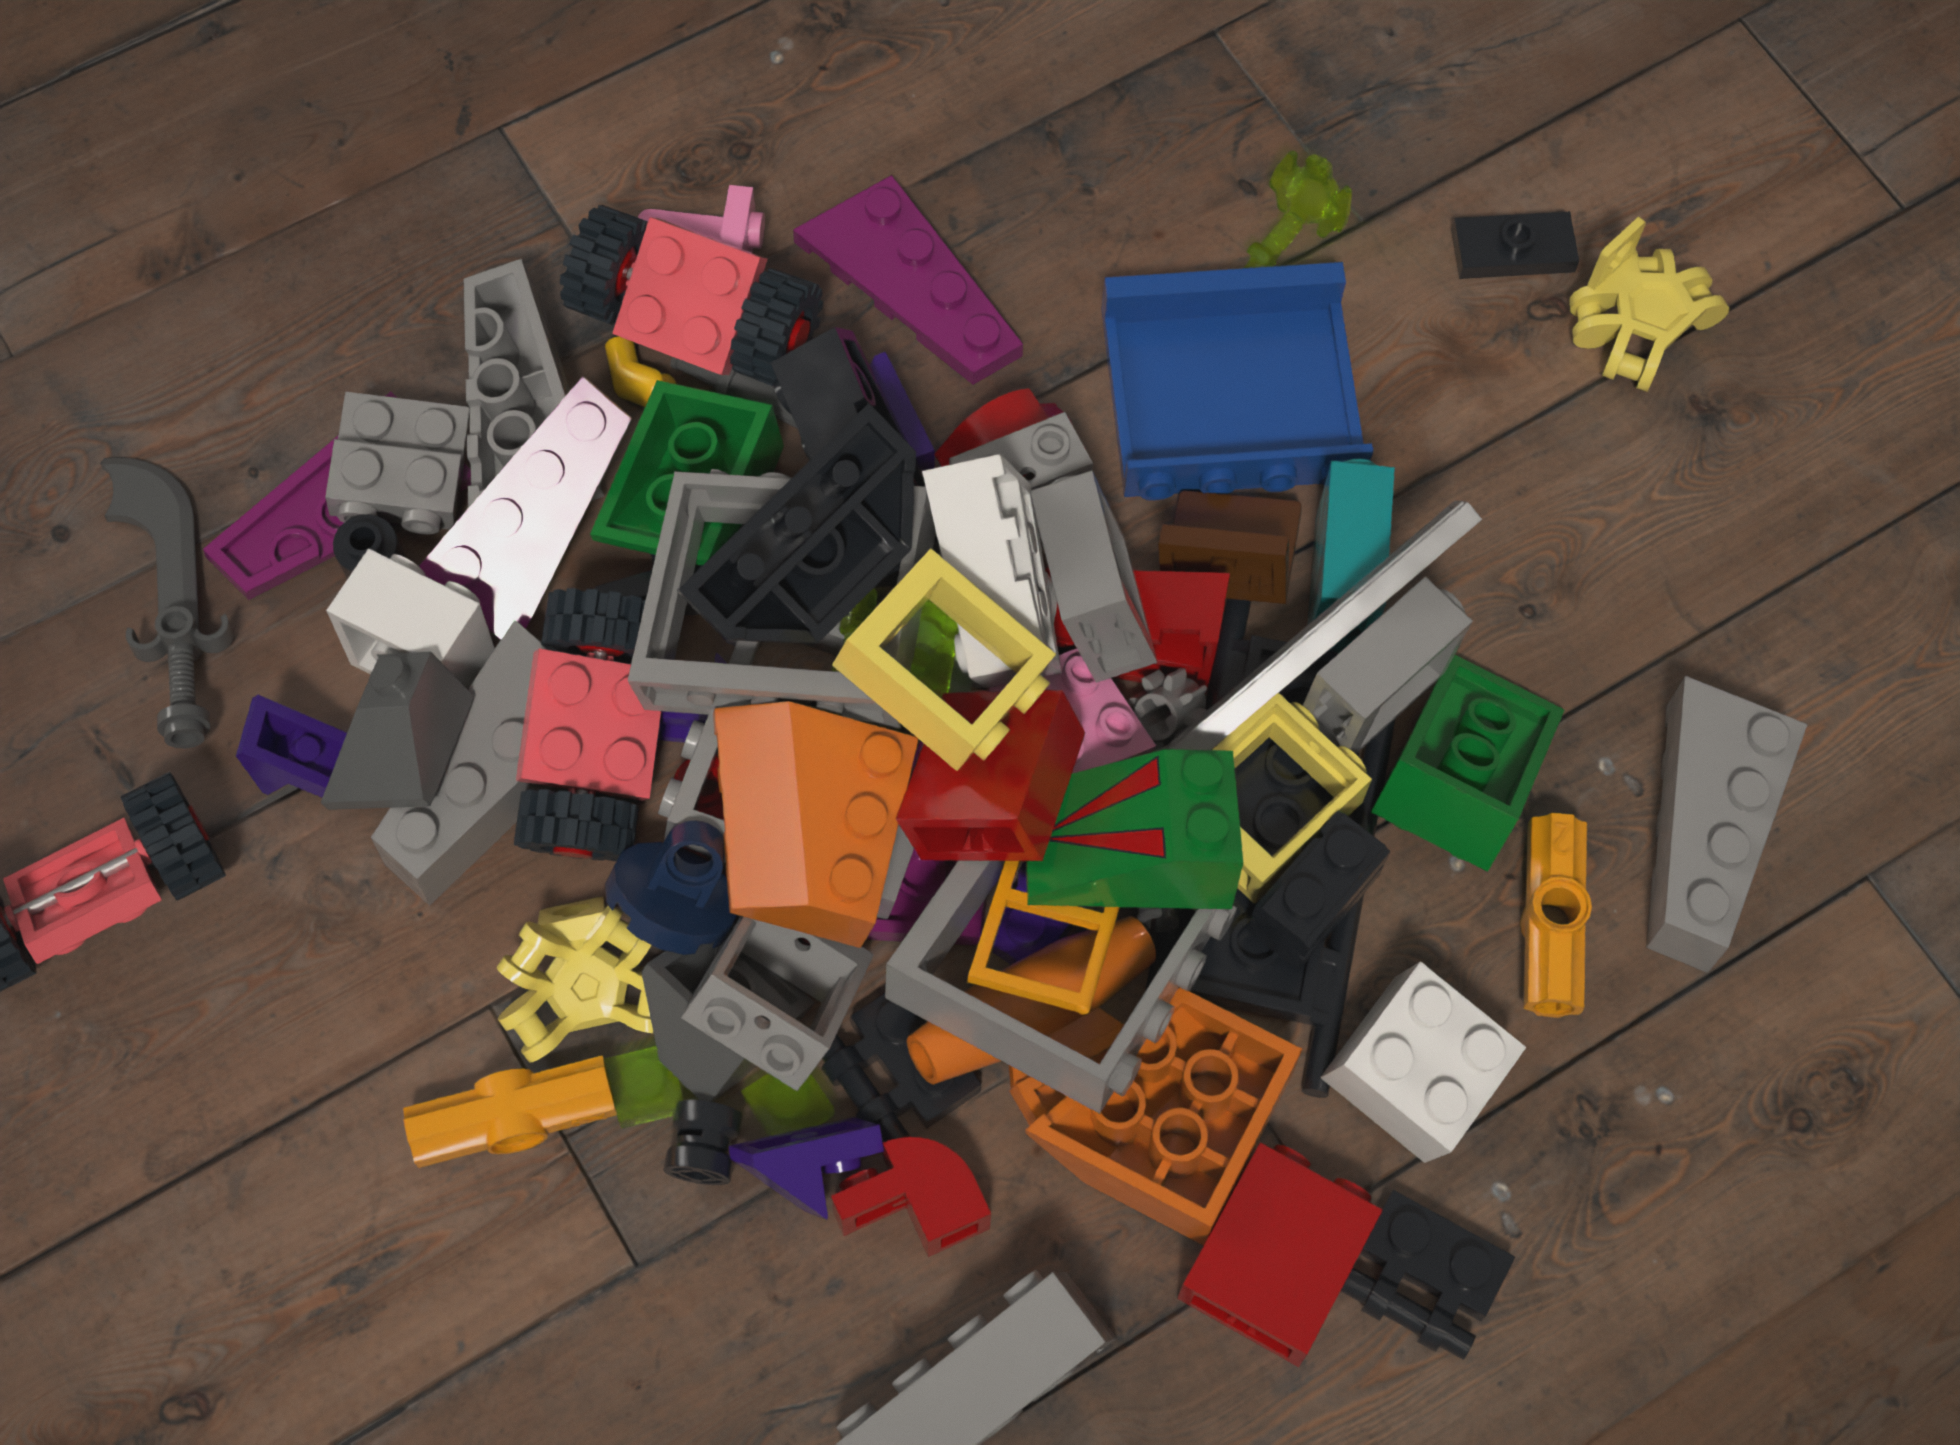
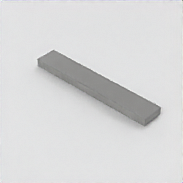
[1161,500,1482,750]

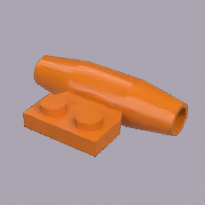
[907,916,1156,1126]

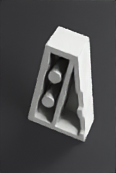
[922,454,1062,688]

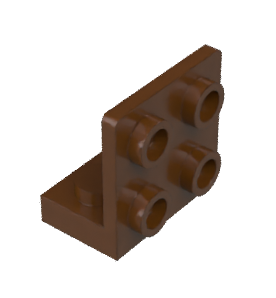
[1158,491,1302,604]

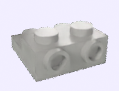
[325,392,470,534]

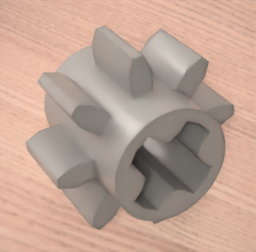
[1128,667,1207,746]

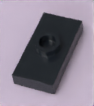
[1451,211,1579,279]

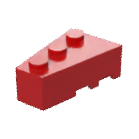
[1045,568,1230,694]

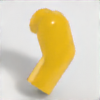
[605,336,676,407]

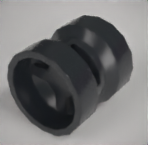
[663,1100,743,1185]

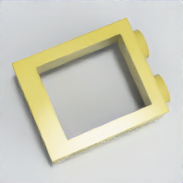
[832,548,1056,771]
[1212,693,1372,904]

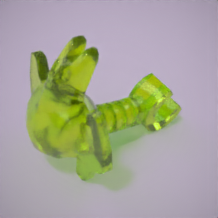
[1243,150,1352,268]

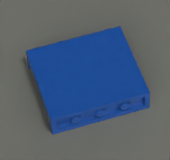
[1101,262,1373,501]

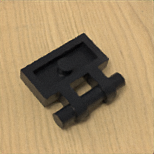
[821,993,982,1143]
[1341,1190,1515,1360]

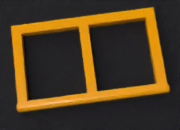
[967,861,1120,1015]

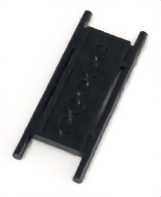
[1145,598,1396,1098]

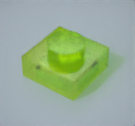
[604,1046,684,1129]
[741,1073,835,1136]

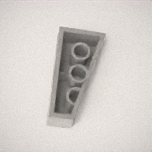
[464,259,604,507]
[371,620,553,906]
[1646,676,1808,973]
[835,1269,1117,1445]

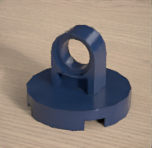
[605,820,737,955]

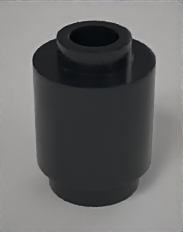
[333,515,406,579]

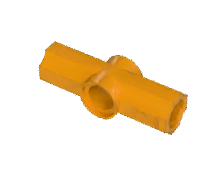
[1520,813,1592,1018]
[403,1055,618,1168]

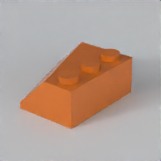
[713,701,918,948]
[1025,988,1302,1246]

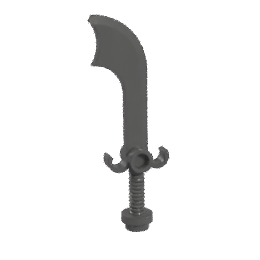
[100,457,234,749]

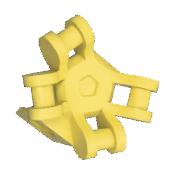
[1569,217,1729,392]
[497,897,653,1063]

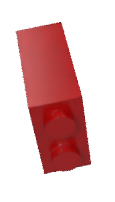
[896,689,1086,861]
[1177,1142,1383,1367]

